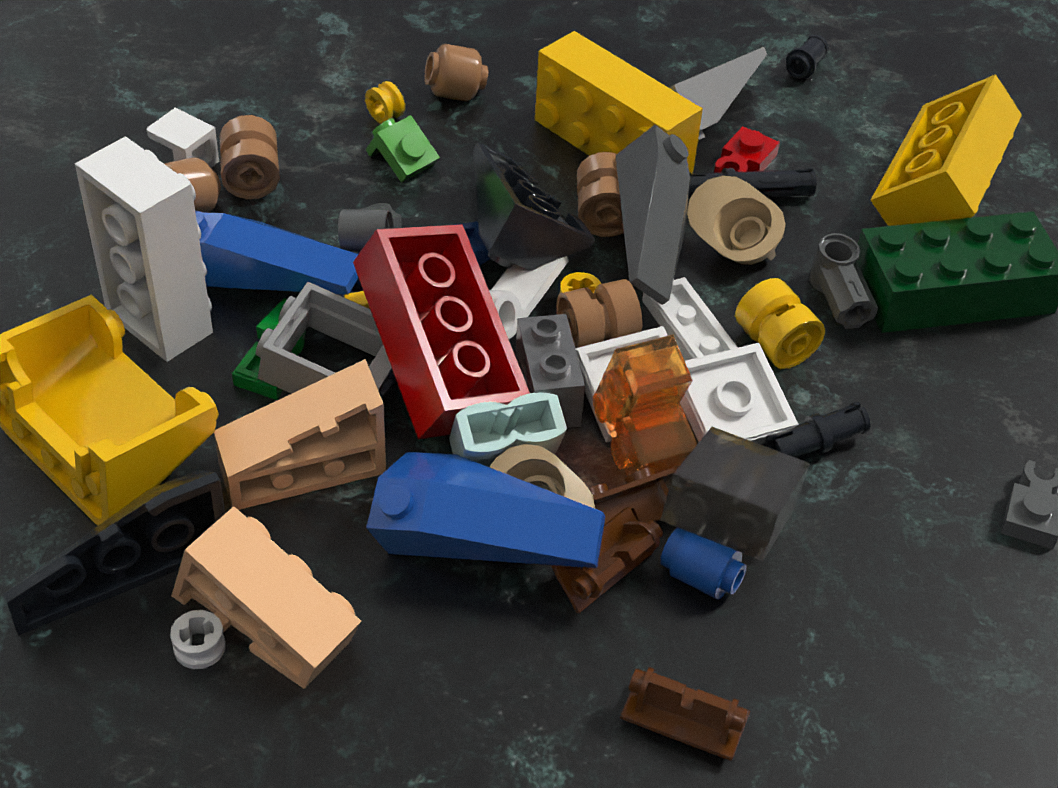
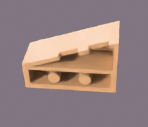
[214,359,386,510]
[172,506,361,689]

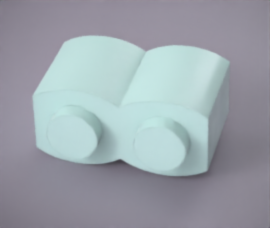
[449,392,567,467]

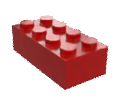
[353,224,530,439]

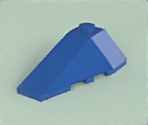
[195,211,358,295]
[366,452,605,568]

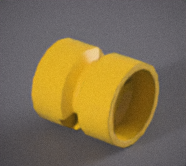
[735,278,825,369]

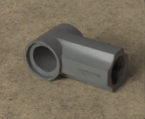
[338,203,402,252]
[809,233,878,329]

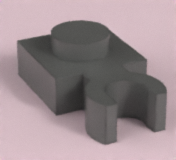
[1001,460,1058,549]

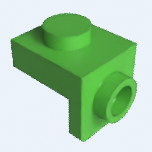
[365,115,440,183]

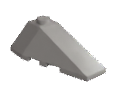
[668,47,767,140]

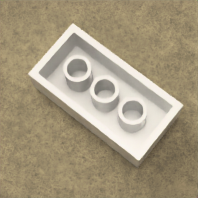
[75,136,213,362]

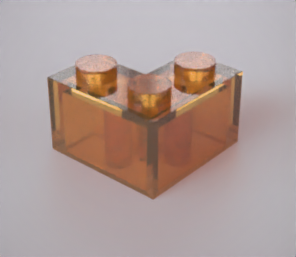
[593,335,699,476]

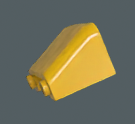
[0,295,218,526]

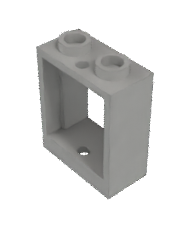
[256,282,396,401]

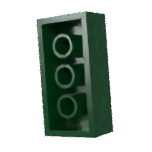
[857,211,1058,333]

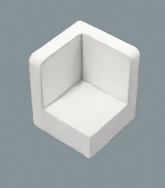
[147,108,219,168]

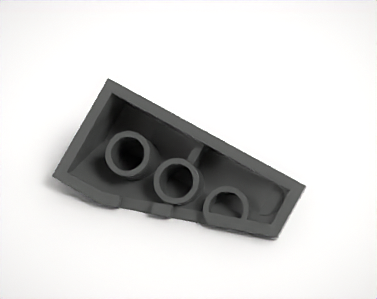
[615,125,690,305]

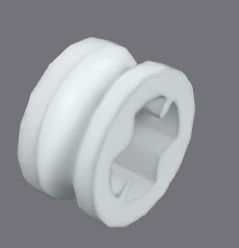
[170,610,225,669]

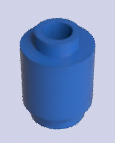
[660,527,747,600]

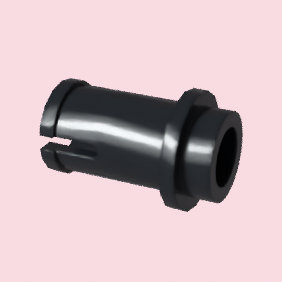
[786,35,829,78]

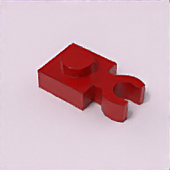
[714,126,780,173]

